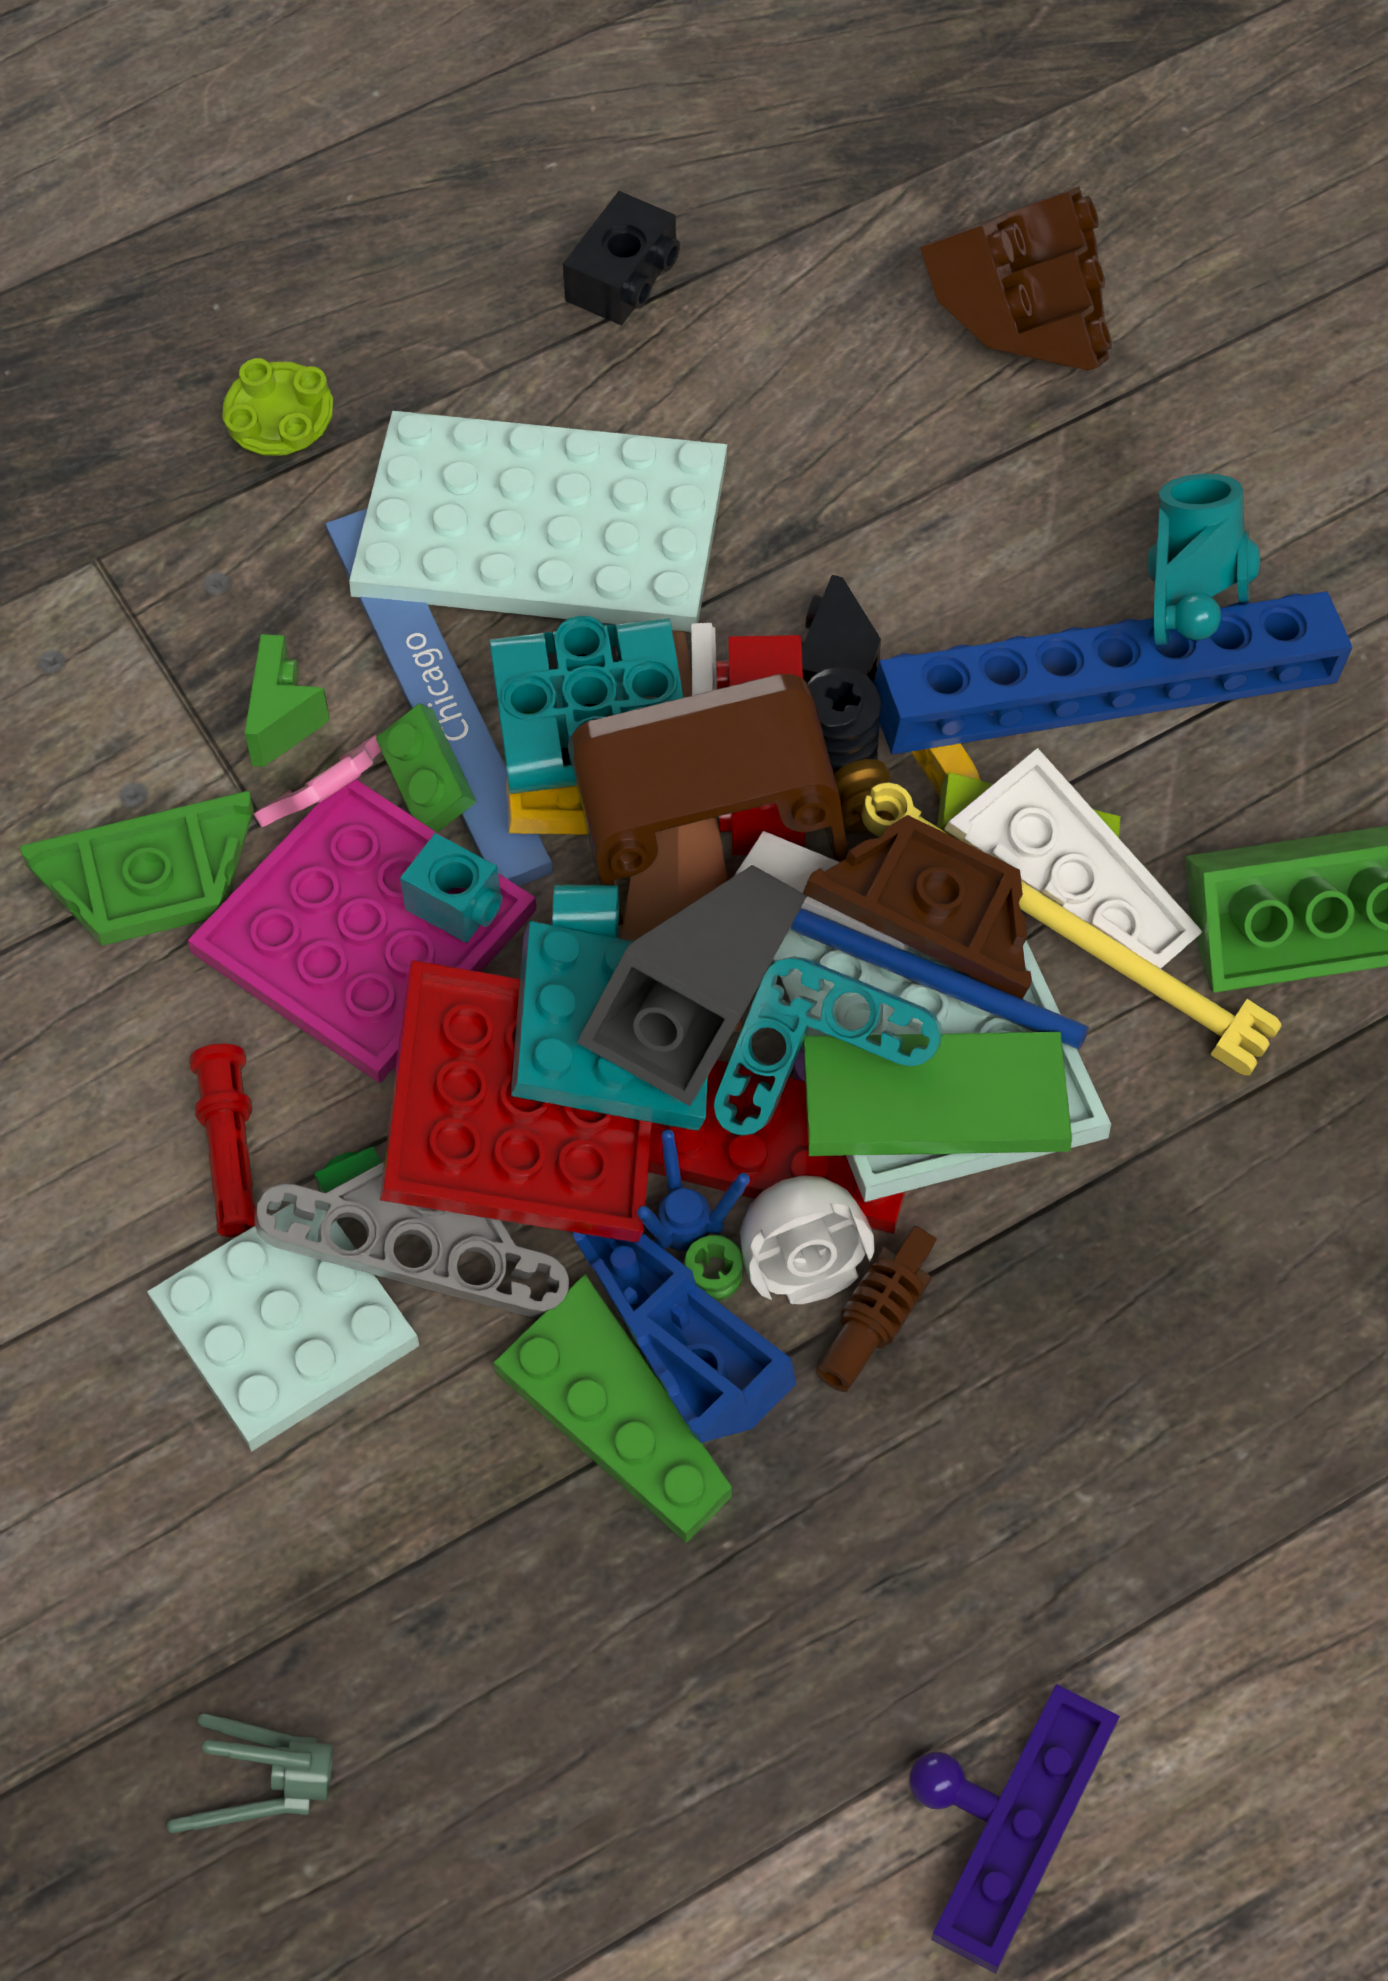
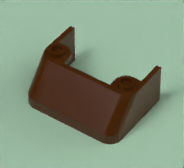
[568,674,848,926]

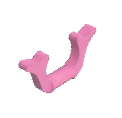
[253,735,381,828]

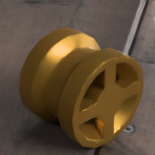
[834,759,895,833]

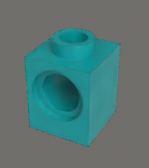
[400,833,503,943]

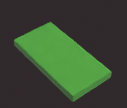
[803,1032,1072,1156]

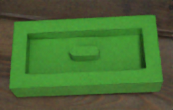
[376,703,477,833]

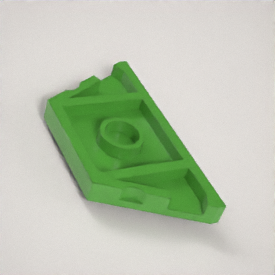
[20,791,254,946]

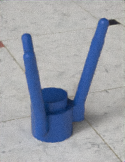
[637,1130,749,1251]

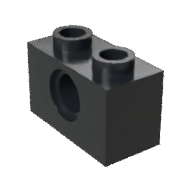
[563,191,680,326]

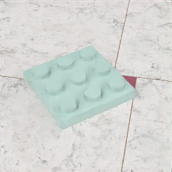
[147,1203,419,1452]

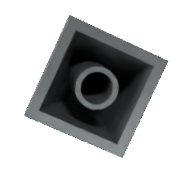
[577,865,807,1106]

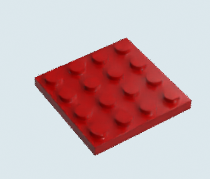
[380,960,652,1243]

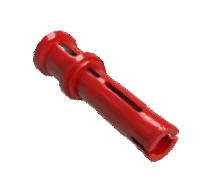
[189,1043,256,1237]

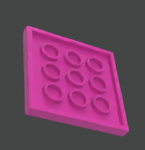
[187,779,537,1084]

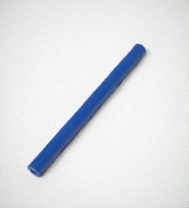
[791,908,1089,1050]

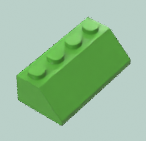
[1185,826,1388,993]

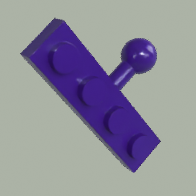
[909,1684,1120,1974]

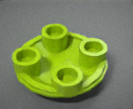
[222,358,333,456]

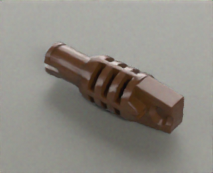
[816,1226,937,1392]

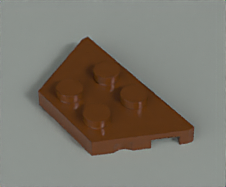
[802,815,1032,999]

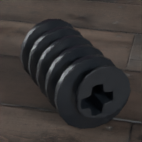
[808,667,881,774]

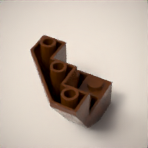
[920,186,1112,371]

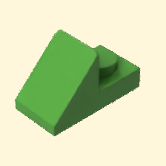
[245,634,330,767]

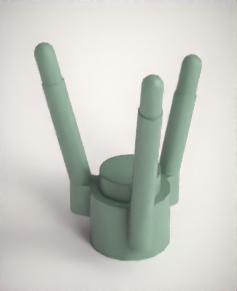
[166,1713,333,1833]

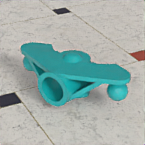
[1147,473,1261,645]

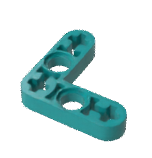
[714,956,943,1136]

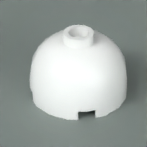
[740,1176,874,1304]

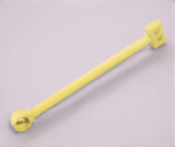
[861,783,1282,1075]

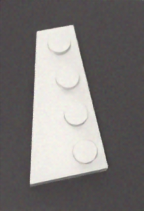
[944,748,1203,969]

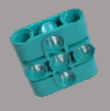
[489,616,683,794]

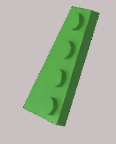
[493,1274,732,1543]

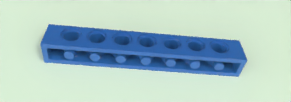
[874,591,1353,755]

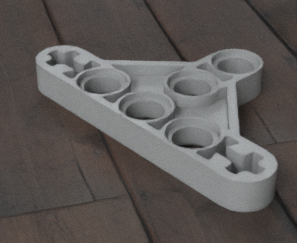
[254,1162,569,1318]

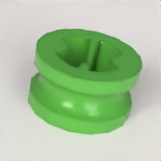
[684,1235,743,1301]

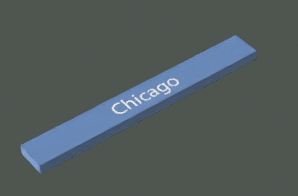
[325,508,553,886]

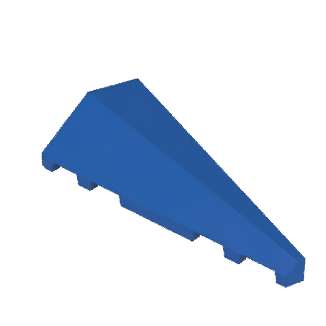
[570,1232,797,1443]

